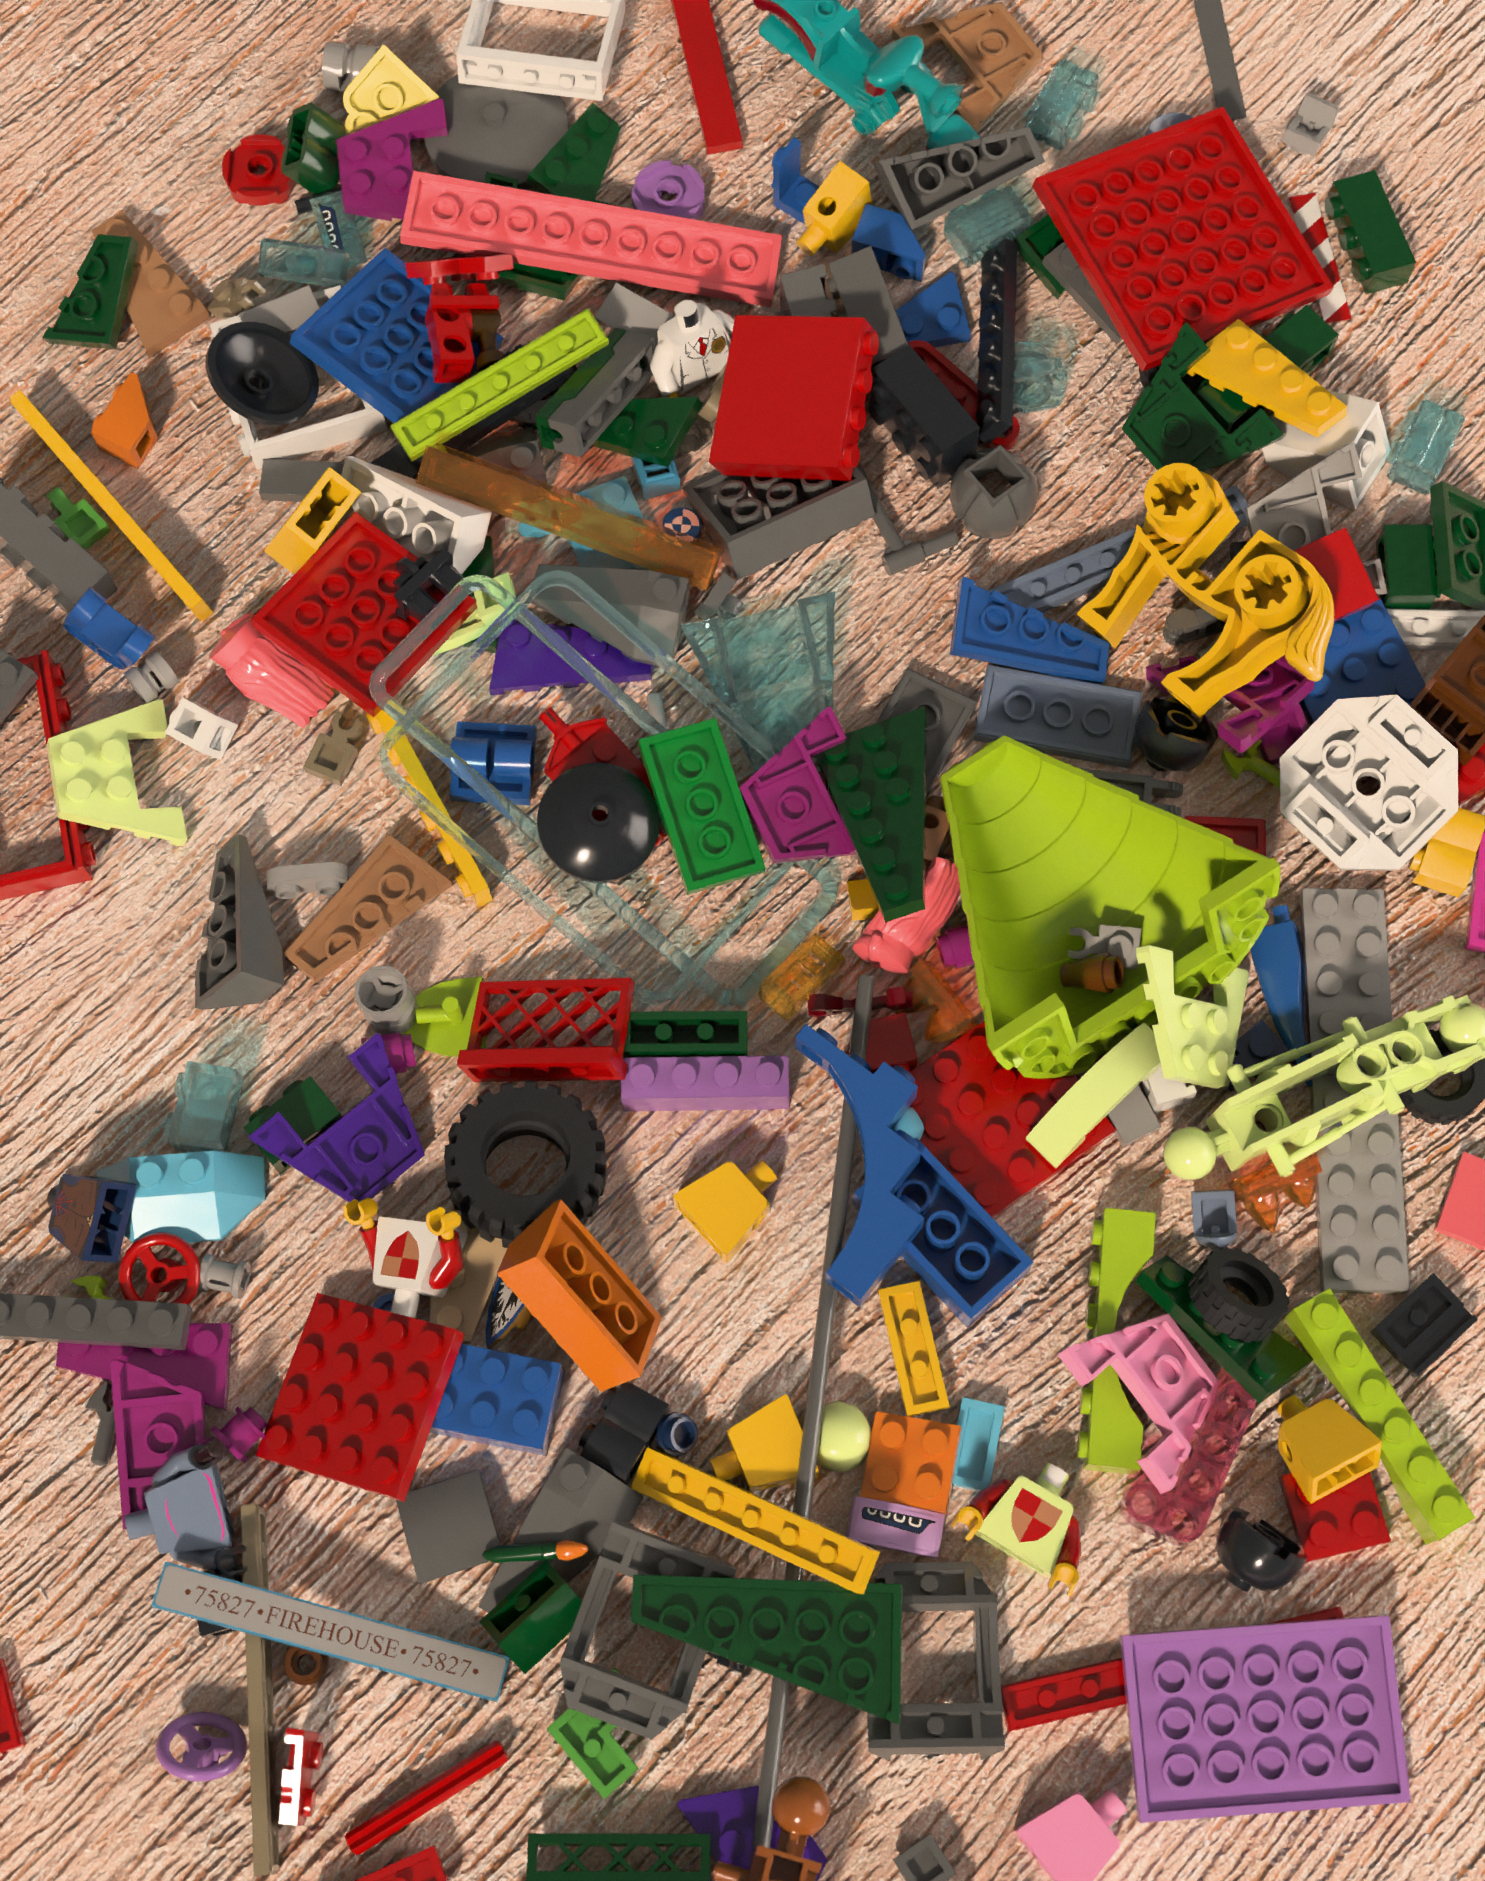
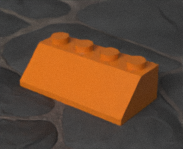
[497,1199,662,1391]

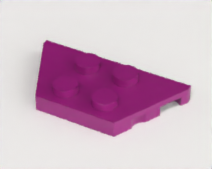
[110,1359,207,1529]

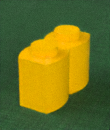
[1408,807,1485,898]

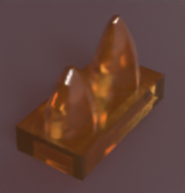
[894,959,980,1042]
[1227,1154,1323,1232]

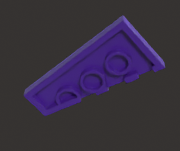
[489,619,654,695]

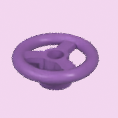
[156,1712,247,1782]

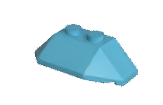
[97,1150,266,1246]

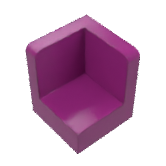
[1259,703,1309,765]

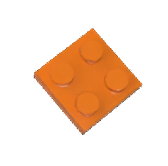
[860,1411,962,1515]

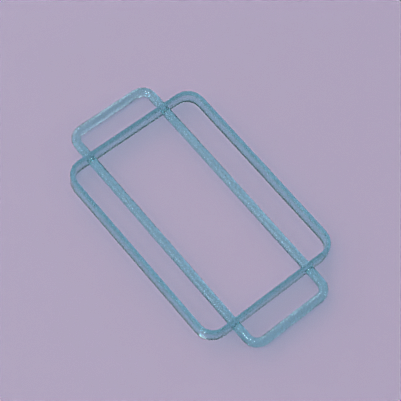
[369,570,838,1006]

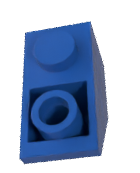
[851,204,926,282]

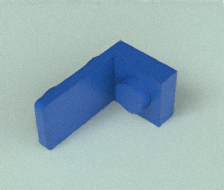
[772,137,820,224]

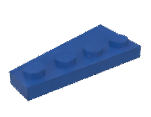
[950,576,1110,684]

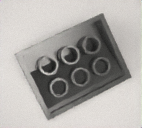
[682,468,875,580]

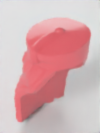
[209,613,334,728]
[852,857,961,975]

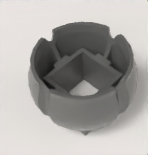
[950,445,1038,539]

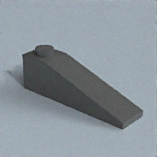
[529,564,690,669]
[478,1448,644,1613]

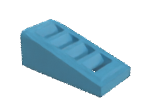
[631,457,681,500]

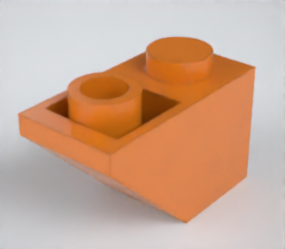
[91,372,158,469]

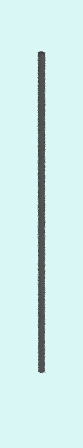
[749,975,875,1867]

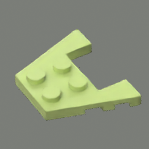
[46,699,187,846]
[1136,945,1249,1089]

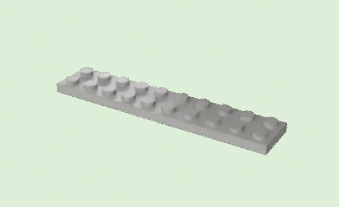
[1299,888,1410,1294]

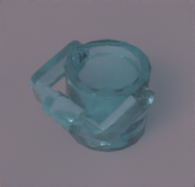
[1013,341,1068,413]

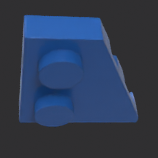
[896,272,971,348]

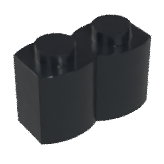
[578,1381,670,1485]

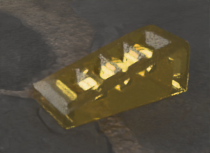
[758,933,845,1021]

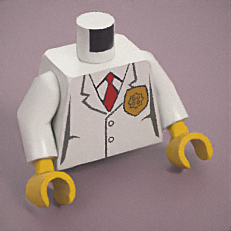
[650,300,735,398]

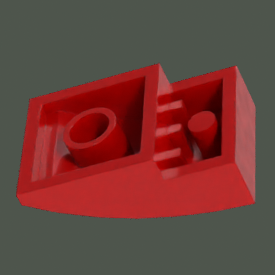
[1294,527,1379,622]

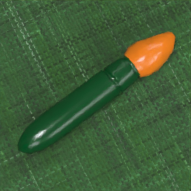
[482,1540,588,1563]

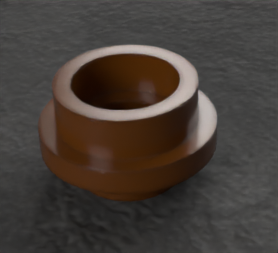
[284,1646,329,1686]

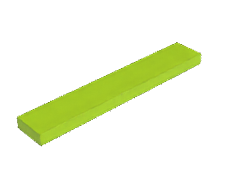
[391,308,609,461]

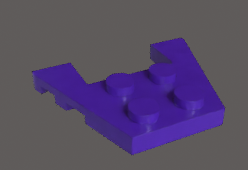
[247,1033,425,1202]

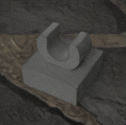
[693,573,744,622]

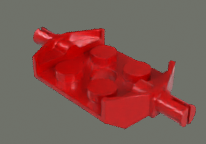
[539,707,668,847]

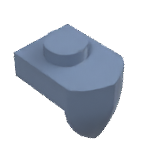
[1191,1189,1237,1250]

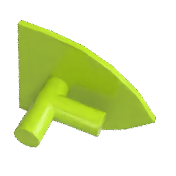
[401,977,486,1057]

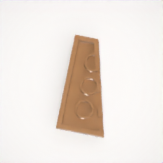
[91,210,210,359]

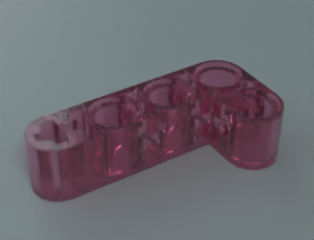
[1120,1382,1256,1546]

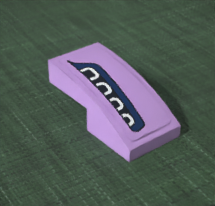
[846,1496,945,1559]

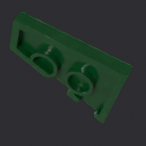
[526,102,621,202]
[42,234,138,350]
[591,397,703,467]

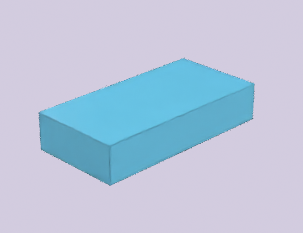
[952,1397,1005,1492]

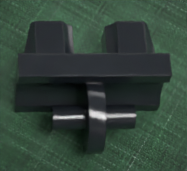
[393,548,464,624]

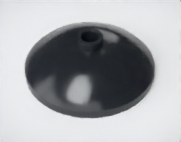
[205,322,319,425]
[537,763,660,883]

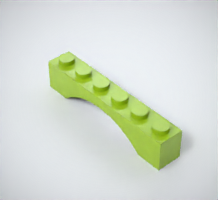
[1077,1207,1156,1475]
[1284,1288,1475,1545]

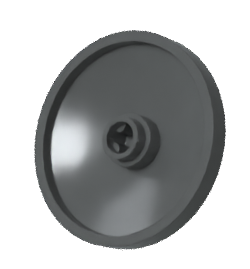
[424,74,569,190]

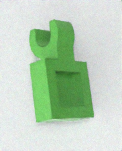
[45,486,111,550]

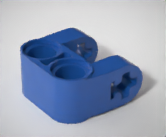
[63,587,155,670]

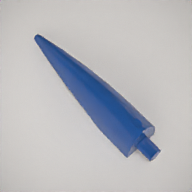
[1250,905,1313,1087]

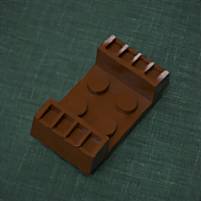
[1409,615,1485,766]

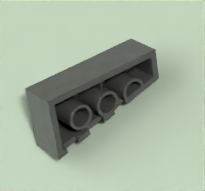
[0,477,118,614]

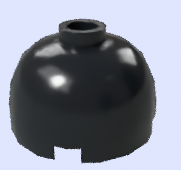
[1135,696,1218,772]
[1215,1507,1308,1592]

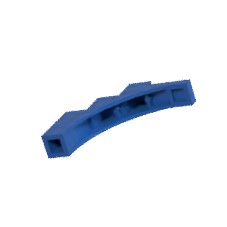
[795,1024,924,1308]

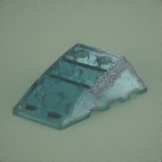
[681,592,835,772]

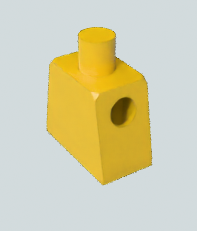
[796,161,873,257]
[673,1160,778,1264]
[709,1394,819,1493]
[1277,1395,1382,1504]

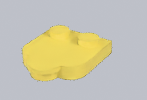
[343,44,439,135]

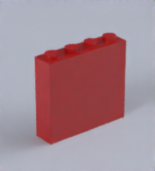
[709,315,879,481]

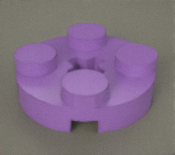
[632,160,705,220]

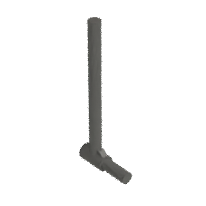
[856,462,959,576]

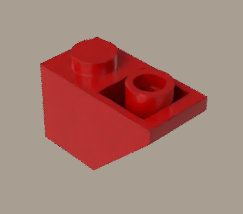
[835,1012,918,1088]

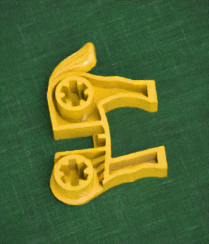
[1077,463,1334,718]

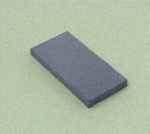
[973,664,1143,769]

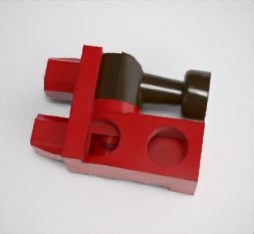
[425,283,505,383]

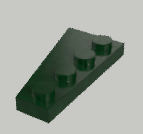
[1136,1255,1313,1404]

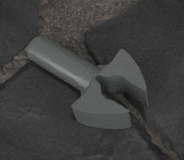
[86,1381,115,1466]

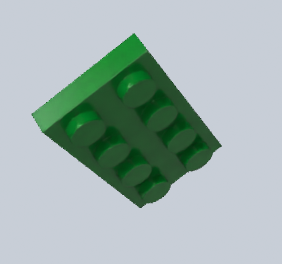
[637,718,766,895]

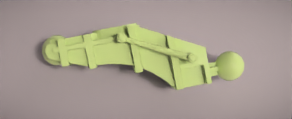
[1163,995,1485,1180]

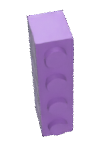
[621,1055,789,1112]

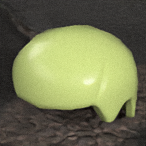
[817,1401,872,1473]

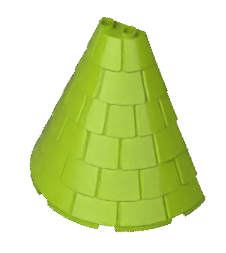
[940,735,1281,1079]

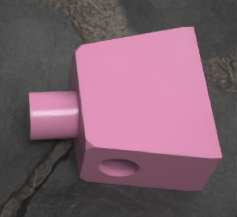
[1013,1789,1128,1881]

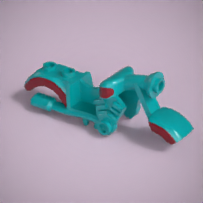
[753,0,981,150]

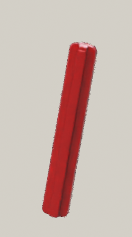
[345,1740,508,1855]

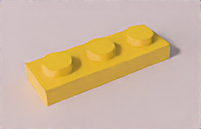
[877,1281,950,1417]

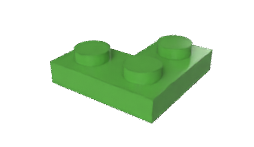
[546,1667,639,1800]

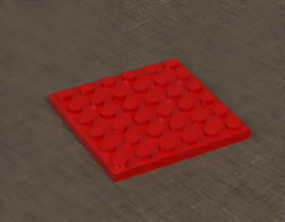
[1032,106,1334,372]

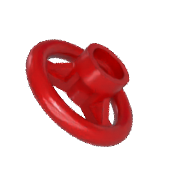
[119,1232,201,1305]

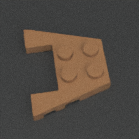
[892,2,1042,132]

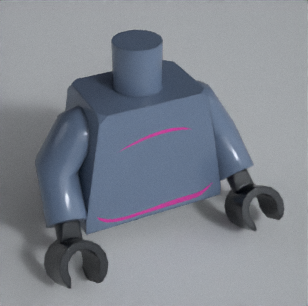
[125,1437,248,1576]

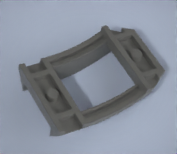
[559,1521,737,1740]
[867,1562,1005,1762]

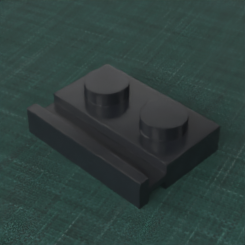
[1370,1273,1478,1378]

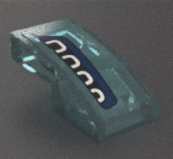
[309,190,368,272]

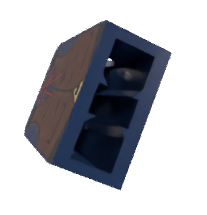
[47,1174,137,1263]

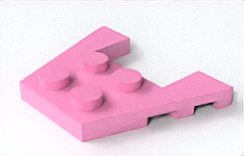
[1058,1313,1220,1494]

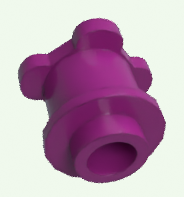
[211,1406,268,1463]

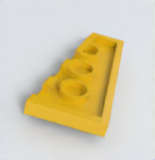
[1186,319,1347,438]

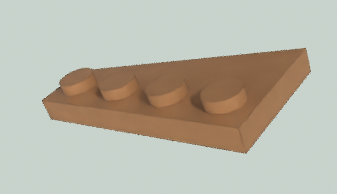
[283,834,452,983]

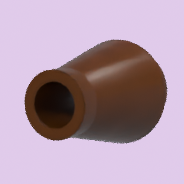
[1060,952,1125,993]

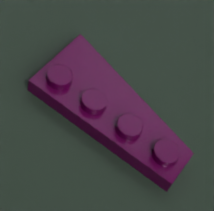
[56,1323,232,1411]

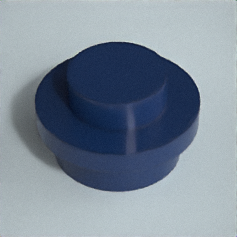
[657,1412,698,1456]

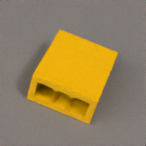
[264,467,361,574]

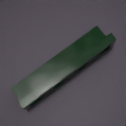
[526,1833,711,1881]

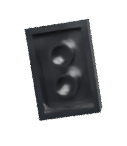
[868,345,980,489]

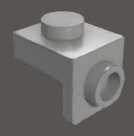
[1281,93,1340,156]

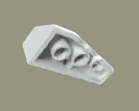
[341,456,492,575]

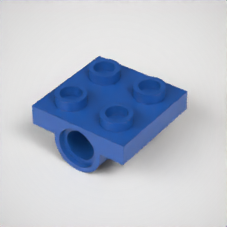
[449,721,537,805]

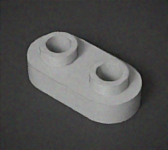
[266,862,348,899]

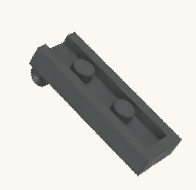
[259,459,344,502]

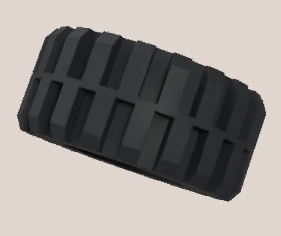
[444,1080,607,1248]

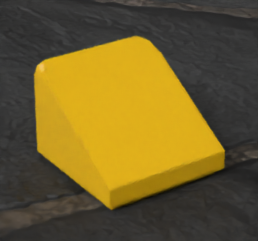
[846,879,879,921]

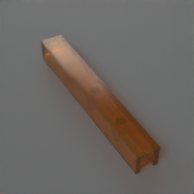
[415,443,724,591]

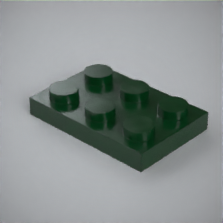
[1430,481,1485,610]

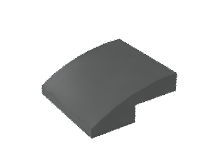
[396,1469,501,1585]

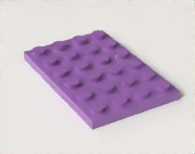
[1120,1615,1411,1823]

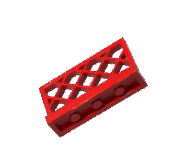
[457,977,635,1082]

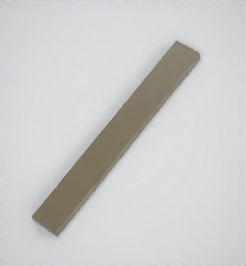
[241,1504,280,1876]

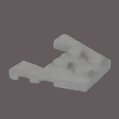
[1244,442,1387,595]

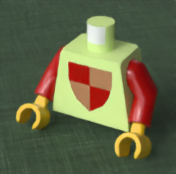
[950,1463,1082,1596]

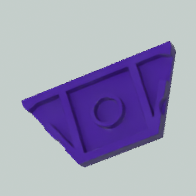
[677,1786,828,1881]

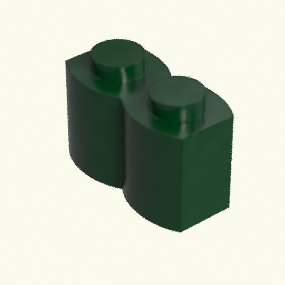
[281,102,345,195]

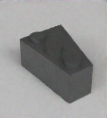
[775,264,837,317]

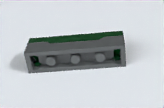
[535,327,656,457]

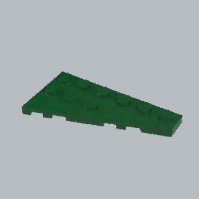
[631,1575,902,1725]

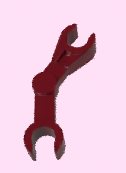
[808,987,913,1017]

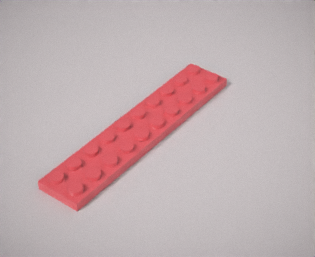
[400,171,782,307]

